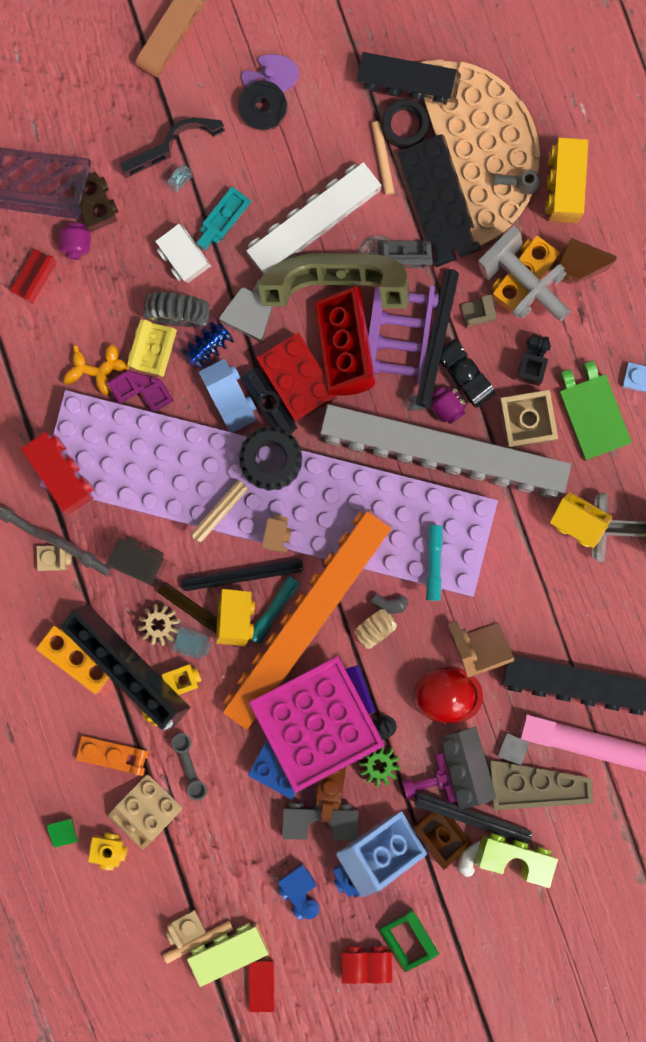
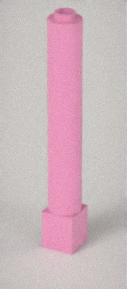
[519,714,646,772]

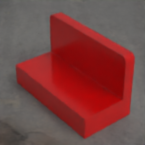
[10,249,57,304]

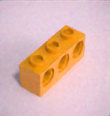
[491,236,560,313]
[36,625,110,694]

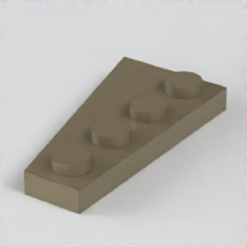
[490,760,593,810]

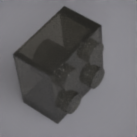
[106,536,168,587]

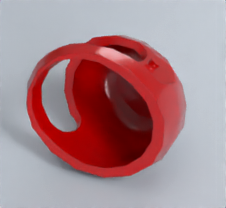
[414,667,483,725]

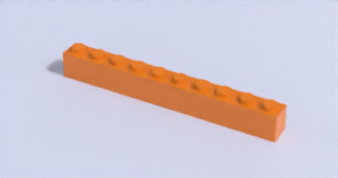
[223,509,392,730]

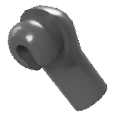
[370,593,408,615]

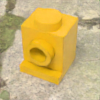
[162,664,202,695]

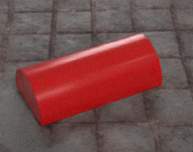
[314,286,376,396]

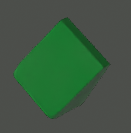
[47,818,79,848]

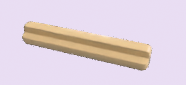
[191,481,248,542]

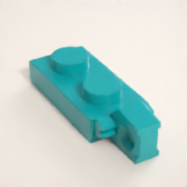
[197,186,252,251]

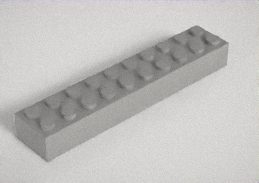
[321,405,572,499]

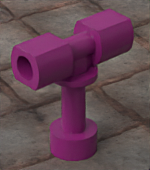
[401,751,457,803]

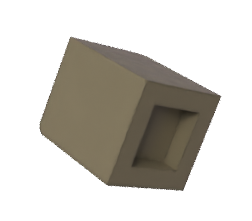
[461,295,497,329]

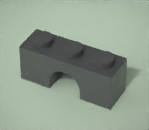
[282,802,358,841]

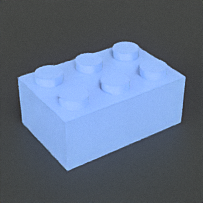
[336,811,427,897]

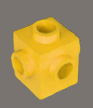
[88,832,128,870]

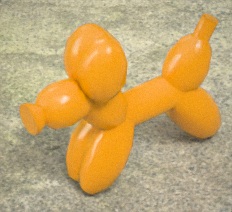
[63,344,130,396]

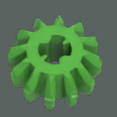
[358,747,401,787]

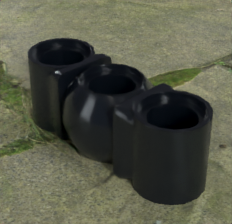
[440,338,496,408]

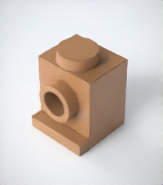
[262,515,292,553]

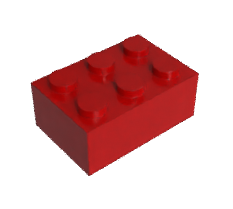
[256,332,337,424]
[20,432,94,515]

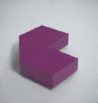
[106,371,174,413]

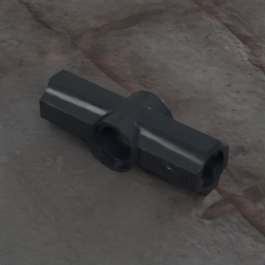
[240,366,298,433]

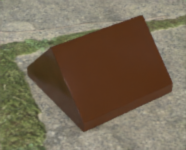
[411,811,472,870]

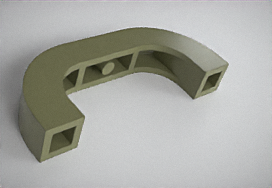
[258,253,410,309]

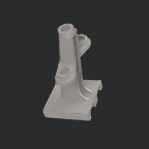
[478,225,571,321]
[592,493,646,562]

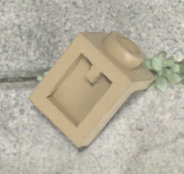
[37,546,72,571]
[166,910,206,949]

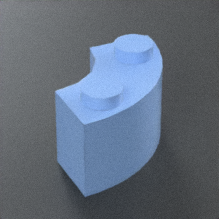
[199,358,256,433]

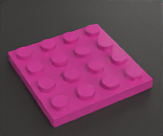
[249,657,385,793]

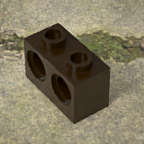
[69,171,119,232]

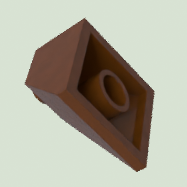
[558,238,617,284]

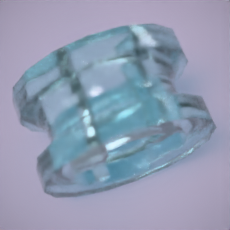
[407,396,430,411]

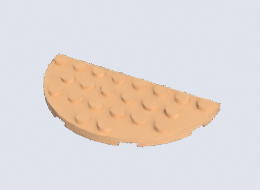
[420,60,540,246]

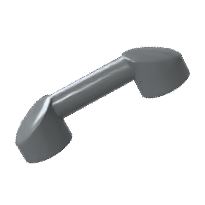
[171,733,207,801]

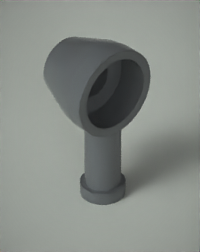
[493,169,540,195]

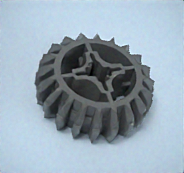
[143,292,210,328]

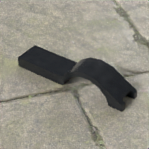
[120,118,225,178]

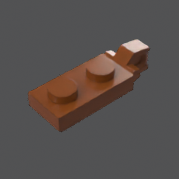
[316,767,346,823]

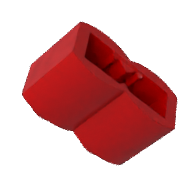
[341,945,392,984]

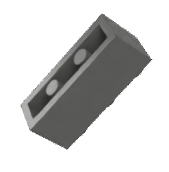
[440,726,496,809]

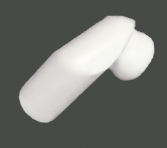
[458,840,480,877]

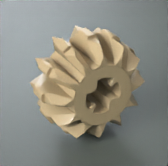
[138,604,180,646]
[354,609,397,649]

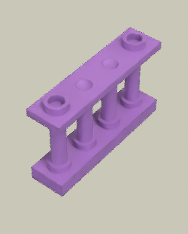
[368,286,439,386]

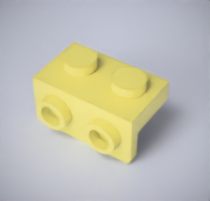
[127,319,177,377]

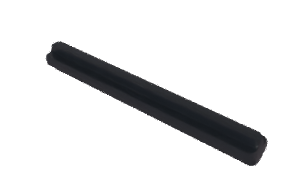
[182,559,303,591]
[414,792,532,844]

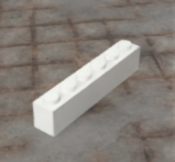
[247,162,381,275]

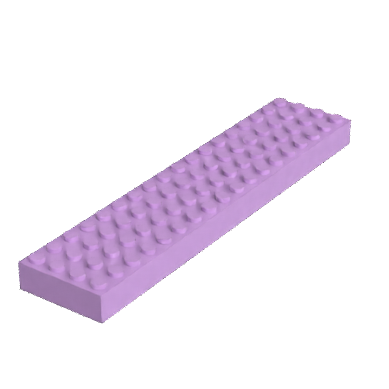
[40,390,498,597]

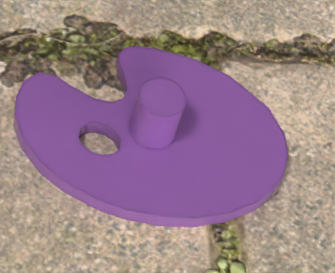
[242,54,299,92]

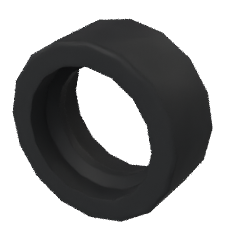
[382,99,428,148]

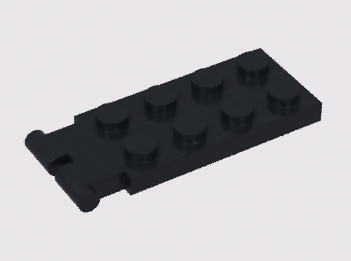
[397,134,481,267]

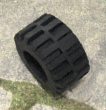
[239,426,302,491]

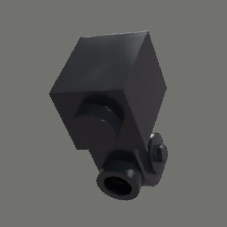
[515,333,551,386]

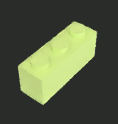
[187,923,269,987]

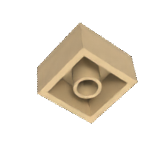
[498,390,558,449]

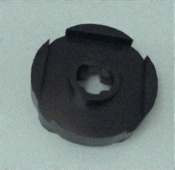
[238,80,287,131]

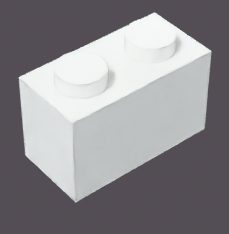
[156,224,212,283]

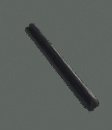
[416,269,459,407]

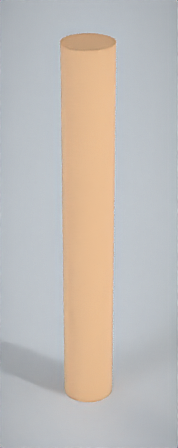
[371,121,394,195]
[163,920,234,964]

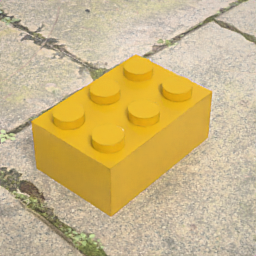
[545,138,588,223]

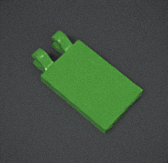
[559,360,632,460]

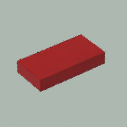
[249,960,274,1012]

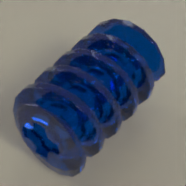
[179,318,235,369]

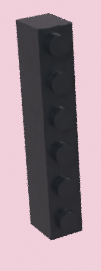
[60,605,191,731]
[502,656,646,716]

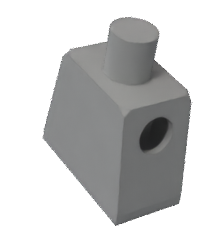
[219,280,273,343]

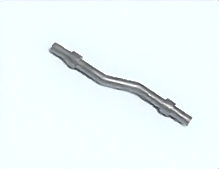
[0,505,112,577]

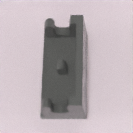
[378,240,433,268]

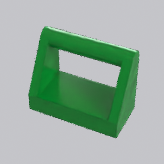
[379,908,439,972]

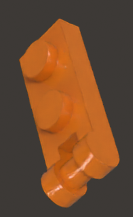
[76,736,149,776]

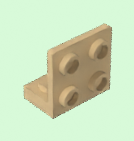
[108,775,182,850]

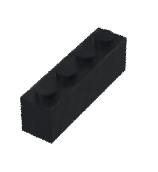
[356,52,461,106]

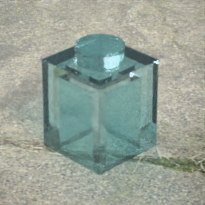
[172,627,212,660]

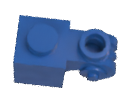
[277,862,319,921]

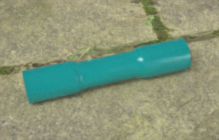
[426,525,443,601]
[251,576,301,644]

